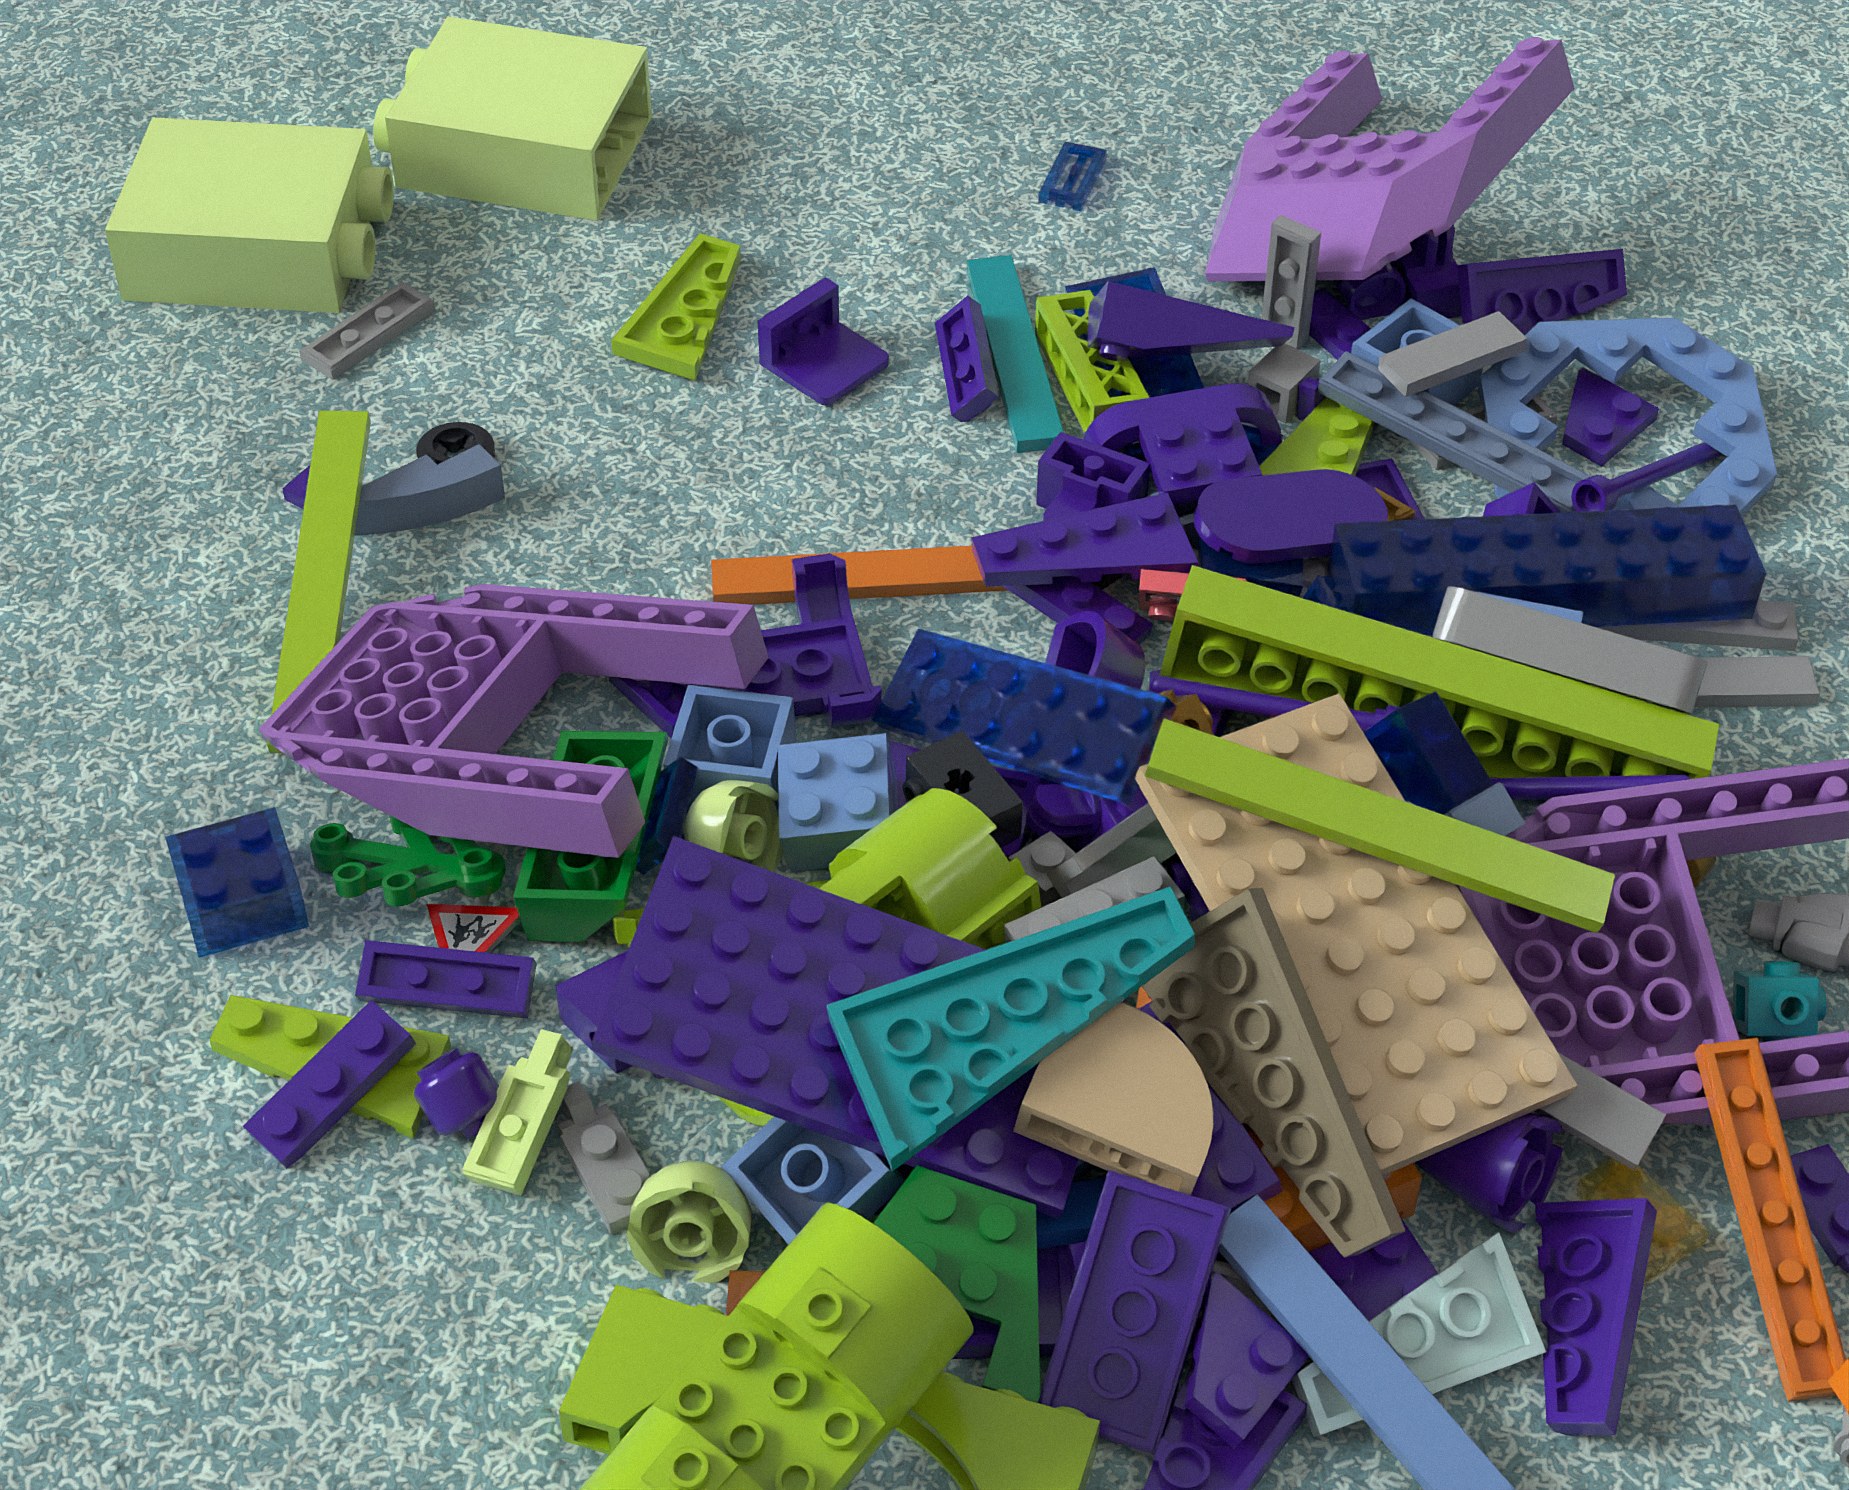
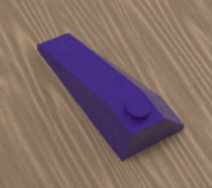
[1087,281,1295,362]

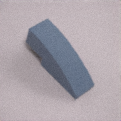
[355,444,505,535]
[1448,782,1526,836]

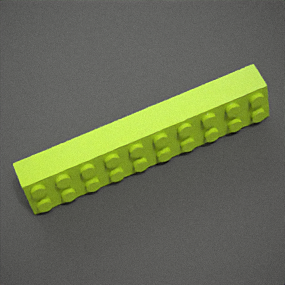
[1159,565,1720,800]

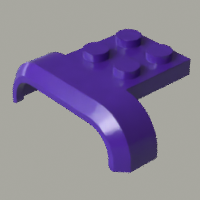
[1083,383,1281,505]
[710,553,882,728]

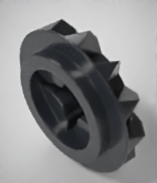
[416,422,495,465]

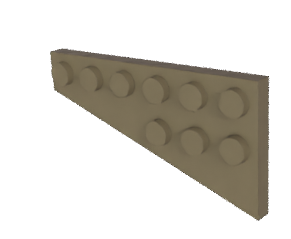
[1142,888,1406,1258]

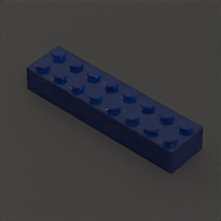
[1327,504,1766,636]

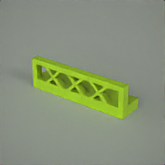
[1035,290,1150,433]

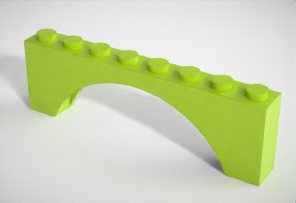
[558,1284,1100,1490]

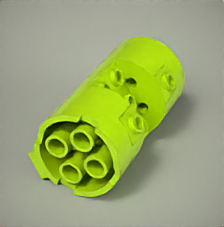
[717,788,1041,1126]
[579,1203,973,1490]

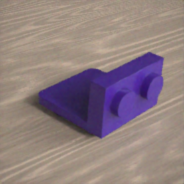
[757,277,889,405]

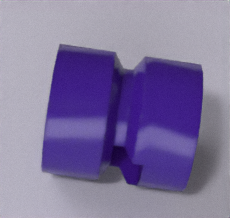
[1332,262,1406,320]

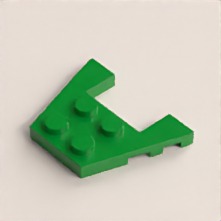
[873,1166,1040,1403]

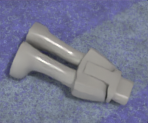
[1748,893,1849,973]

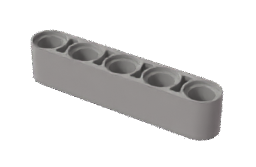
[1432,586,1708,715]

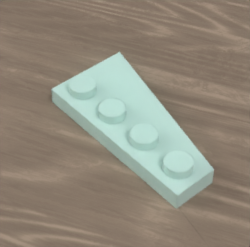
[1291,1233,1546,1437]

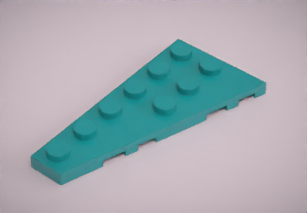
[826,886,1195,1171]

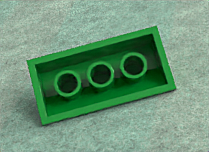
[513,731,668,942]

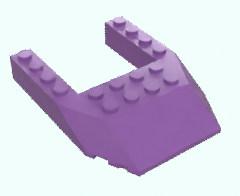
[1205,37,1575,282]
[259,584,769,858]
[1456,758,1849,1125]

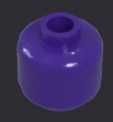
[414,1047,499,1140]

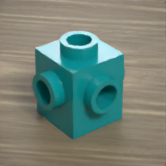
[1733,961,1826,1043]

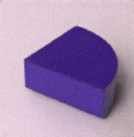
[1297,377,1326,421]

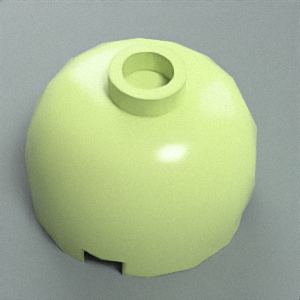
[683,780,784,872]
[627,1160,752,1283]

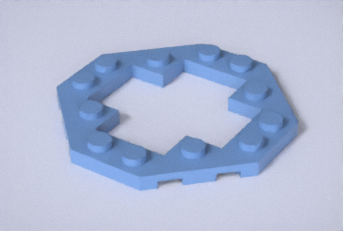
[1478,317,1777,546]

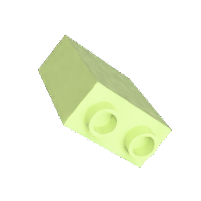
[373,16,652,221]
[105,117,394,313]

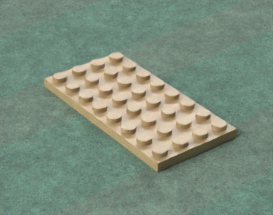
[1135,693,1578,1176]

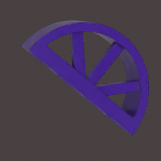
[1015,611,1146,785]

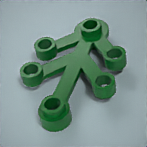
[310,815,506,907]

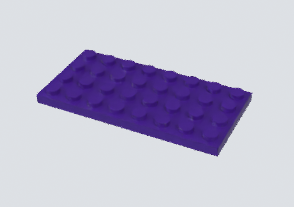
[590,836,1124,1219]

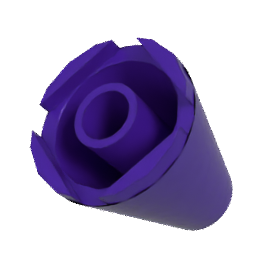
[1414,1113,1563,1233]

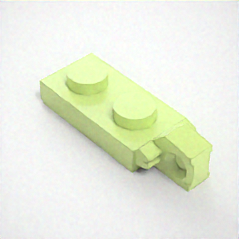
[462,1029,573,1196]

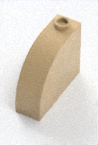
[1013,1002,1213,1195]

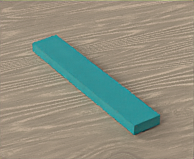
[967,255,1064,453]

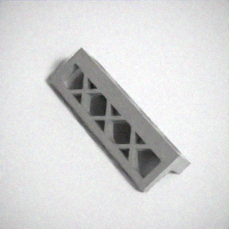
[1046,803,1176,898]

